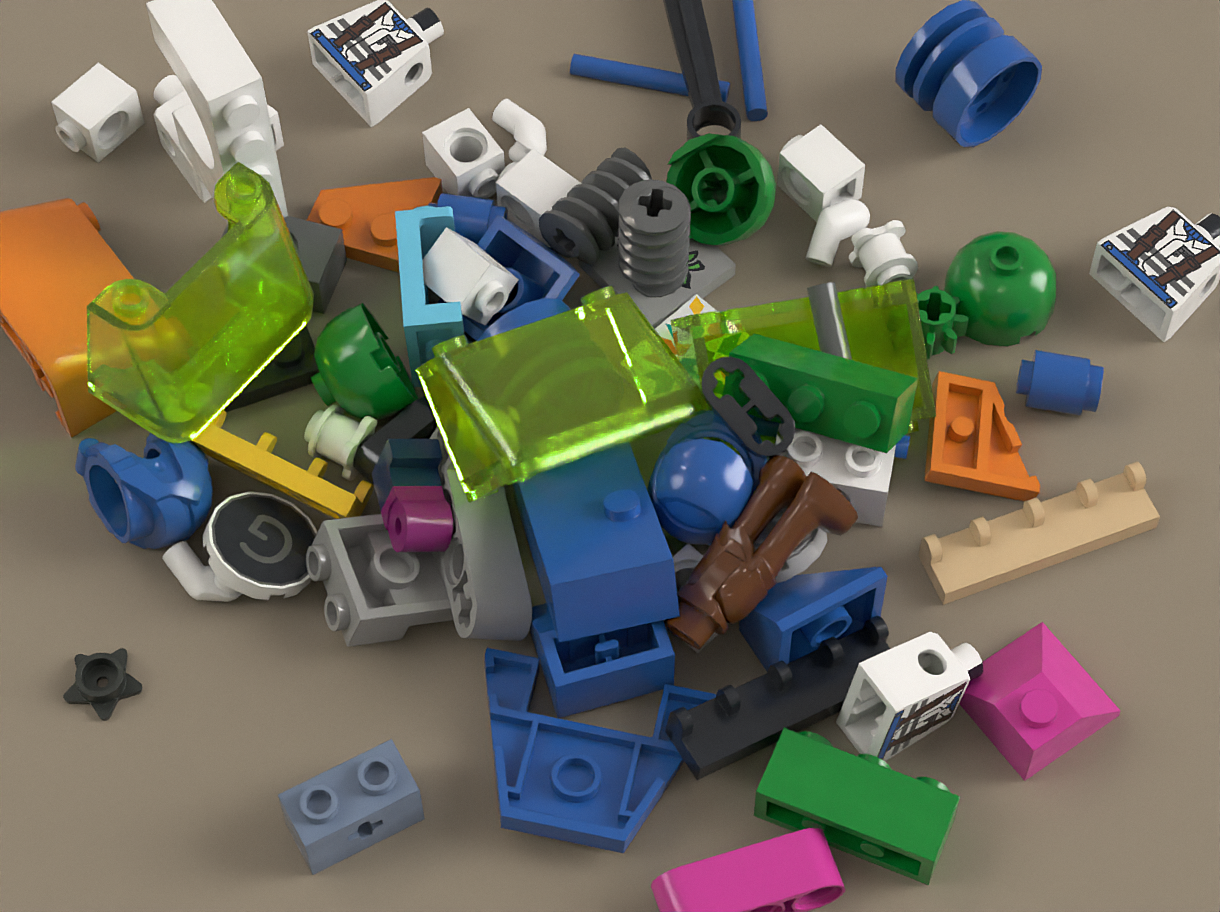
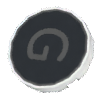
[202,491,318,600]

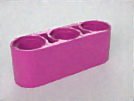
[651,828,846,912]

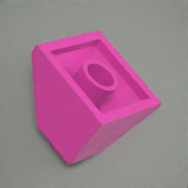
[959,622,1120,781]

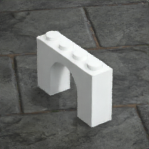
[146,0,288,239]

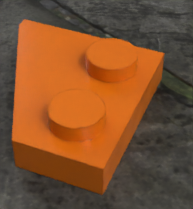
[307,177,443,273]

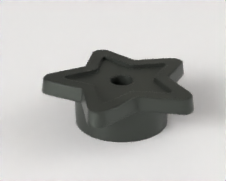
[63,648,142,721]

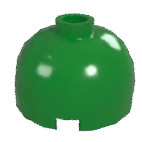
[666,133,776,246]
[944,231,1056,347]
[311,303,418,420]

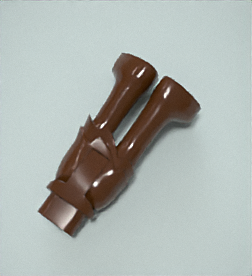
[664,455,858,650]

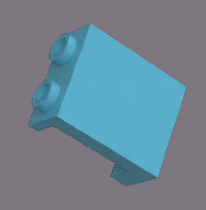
[395,206,470,388]

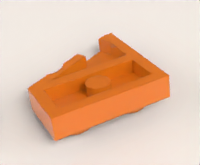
[924,371,1040,501]

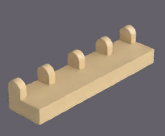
[918,462,1160,605]

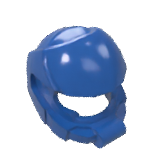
[647,410,767,546]
[75,431,213,549]

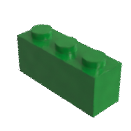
[722,333,918,454]
[754,728,961,885]

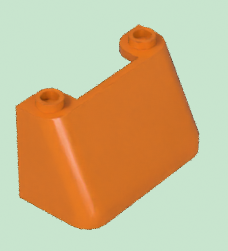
[0,198,188,438]

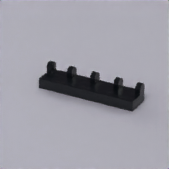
[665,615,890,780]

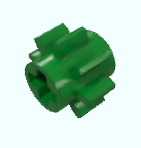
[895,286,969,359]

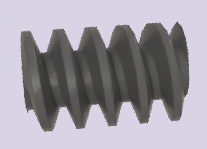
[539,147,652,264]
[619,180,691,297]

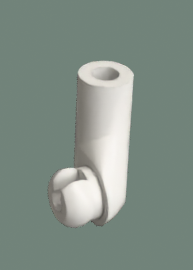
[492,99,547,163]
[805,199,870,267]
[162,541,242,602]

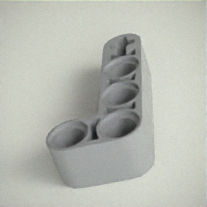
[430,402,532,641]

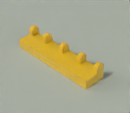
[139,384,374,519]

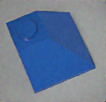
[437,215,580,341]
[739,567,888,672]

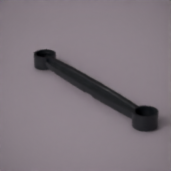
[663,0,741,141]

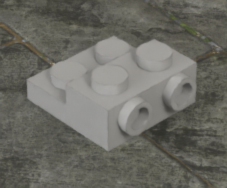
[306,514,454,647]

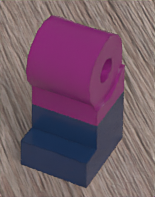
[372,439,453,552]

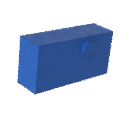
[508,418,680,643]

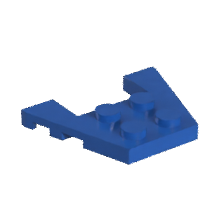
[484,648,716,853]

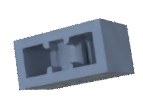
[278,739,425,875]

